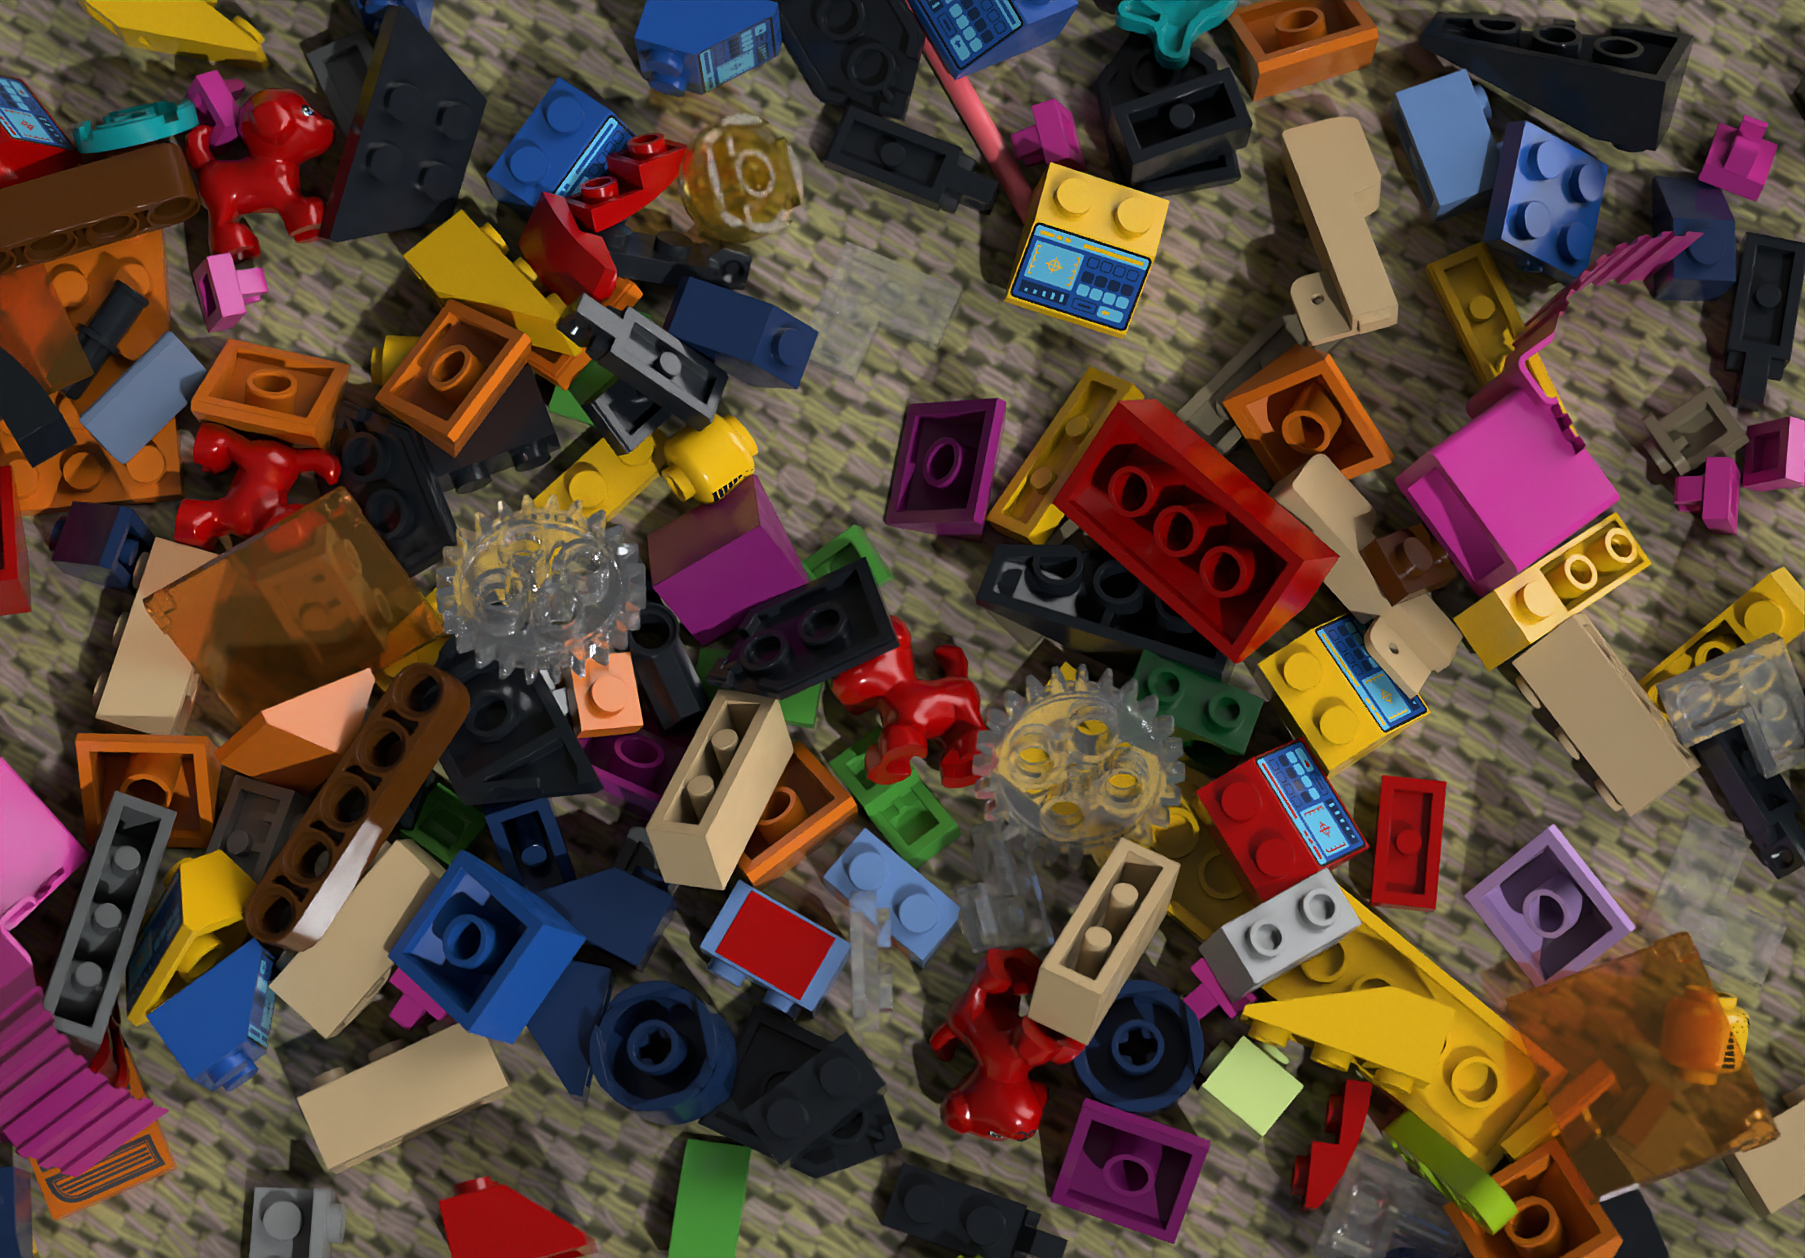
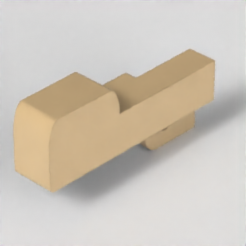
[1282,117,1399,347]
[1268,454,1464,699]

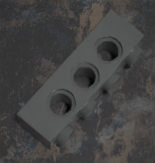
[42,791,177,1068]

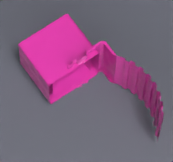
[1395,231,1704,597]
[0,755,170,1177]

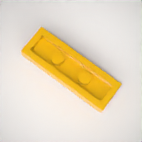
[986,366,1145,545]

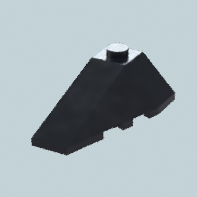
[1420,12,1694,153]
[976,544,1235,684]

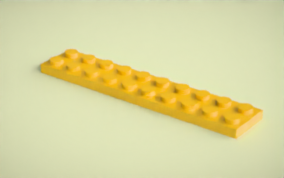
[990,662,1569,1175]

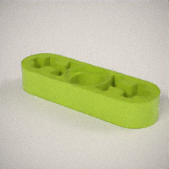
[1382,1109,1518,1235]

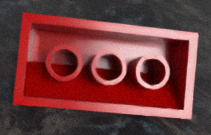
[1052,399,1340,664]

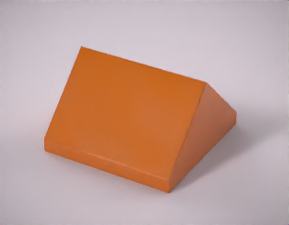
[1225,0,1379,102]
[374,298,532,458]
[191,338,350,451]
[1222,343,1395,484]
[214,667,375,796]
[75,733,221,848]
[735,740,859,892]
[1442,1138,1623,1258]

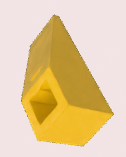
[77,0,270,71]
[402,209,583,357]
[1453,512,1652,672]
[1638,566,1805,733]
[1238,986,1456,1094]

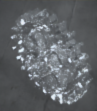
[436,494,646,685]
[972,664,1185,871]

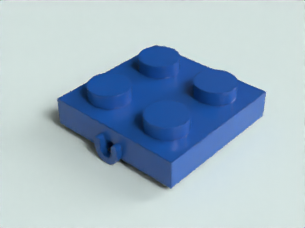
[1483,120,1608,284]

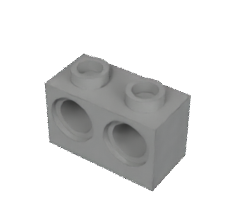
[1198,867,1362,1004]

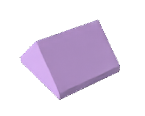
[1464,824,1636,998]

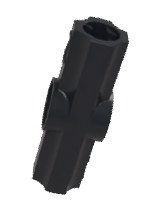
[584,544,711,737]

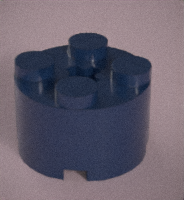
[1070,980,1204,1118]
[589,981,737,1125]

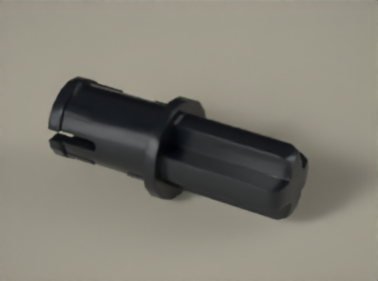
[47,279,150,401]

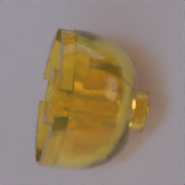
[677,112,804,244]

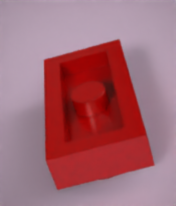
[1369,775,1447,912]

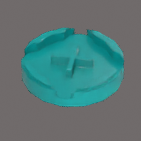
[71,98,199,153]

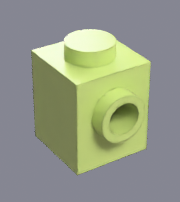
[1198,1035,1304,1141]

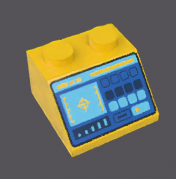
[1003,162,1170,339]
[1253,612,1431,780]
[125,849,258,1027]

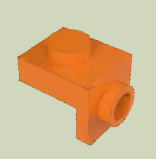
[554,646,644,739]

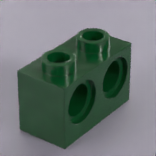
[1107,649,1264,779]

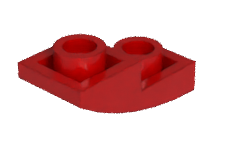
[565,133,693,233]
[518,191,617,307]
[1290,1079,1373,1213]

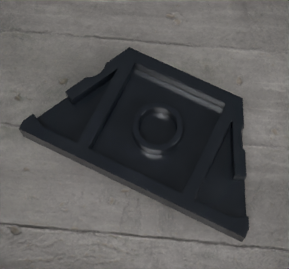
[318,4,487,242]
[423,587,604,806]

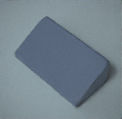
[79,331,208,464]

